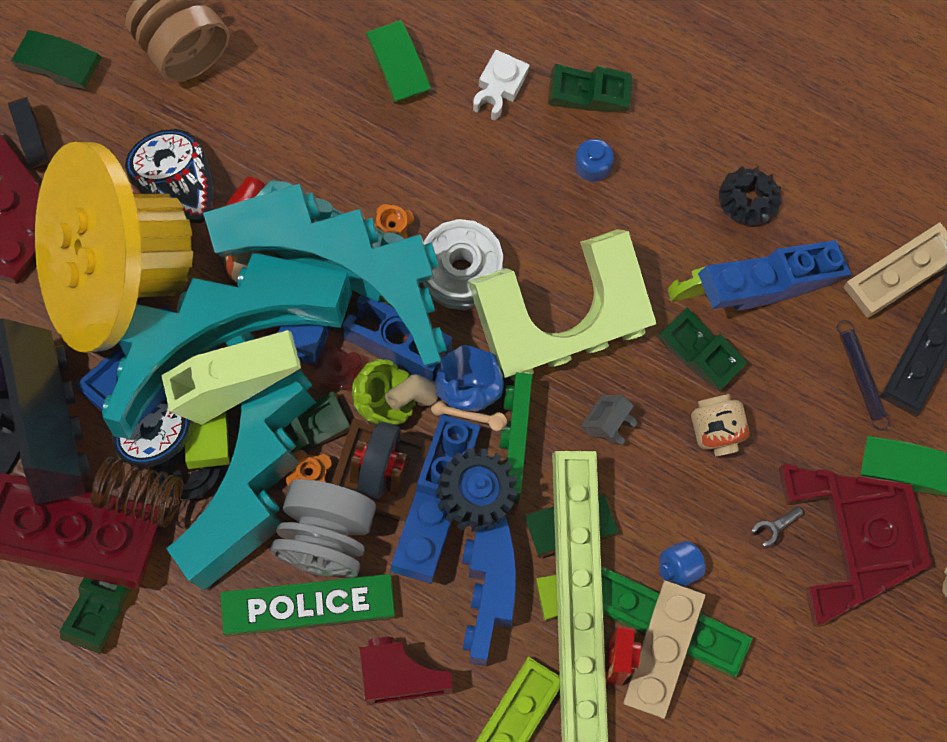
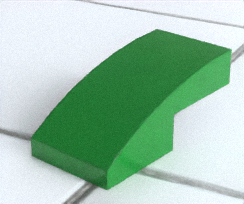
[365,20,431,103]
[860,436,947,496]

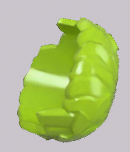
[352,359,416,426]

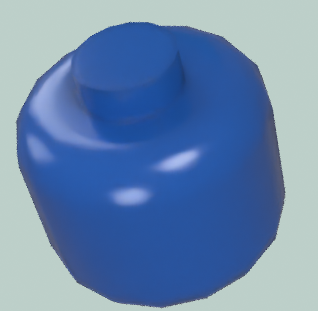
[574,139,614,182]
[659,541,706,587]

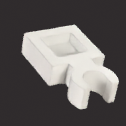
[473,50,530,121]

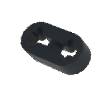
[8,97,50,169]

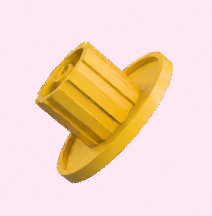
[35,142,193,352]

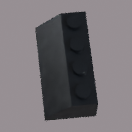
[0,318,91,505]

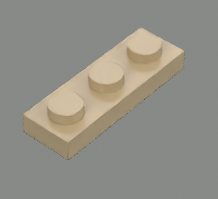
[843,222,947,318]
[623,580,705,719]

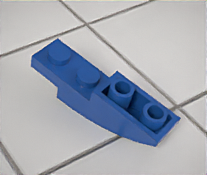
[698,240,852,311]
[390,414,481,584]
[462,517,516,667]

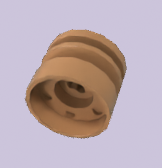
[125,0,230,82]

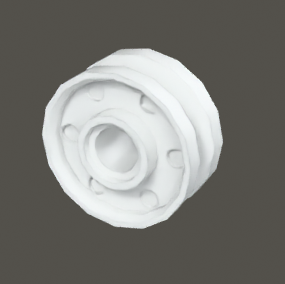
[423,219,503,310]

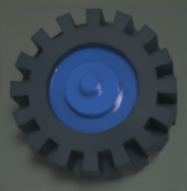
[435,448,518,532]

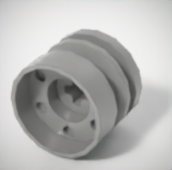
[270,479,376,578]

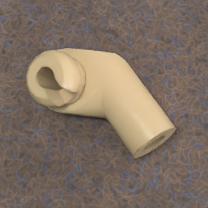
[385,374,438,410]

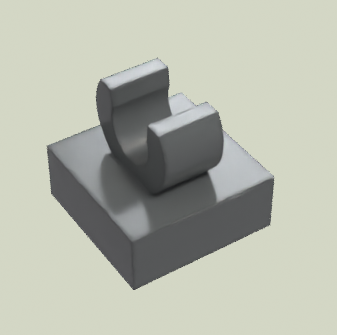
[580,395,637,444]

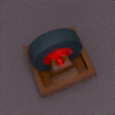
[331,418,432,522]

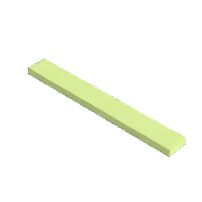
[552,451,608,742]

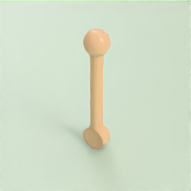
[431,400,507,431]

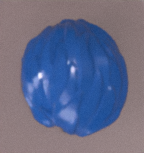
[435,345,504,412]

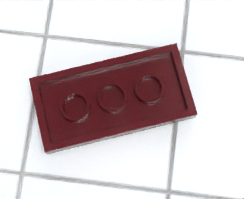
[0,473,165,590]

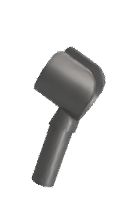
[751,506,803,548]

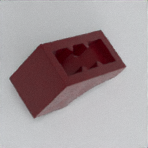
[359,637,453,705]

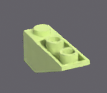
[161,330,301,425]

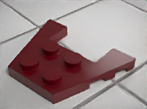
[0,134,40,284]
[778,464,932,627]

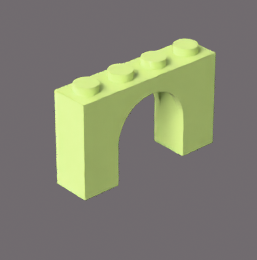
[468,229,656,380]

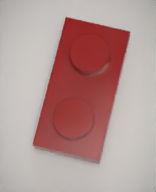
[605,627,641,686]

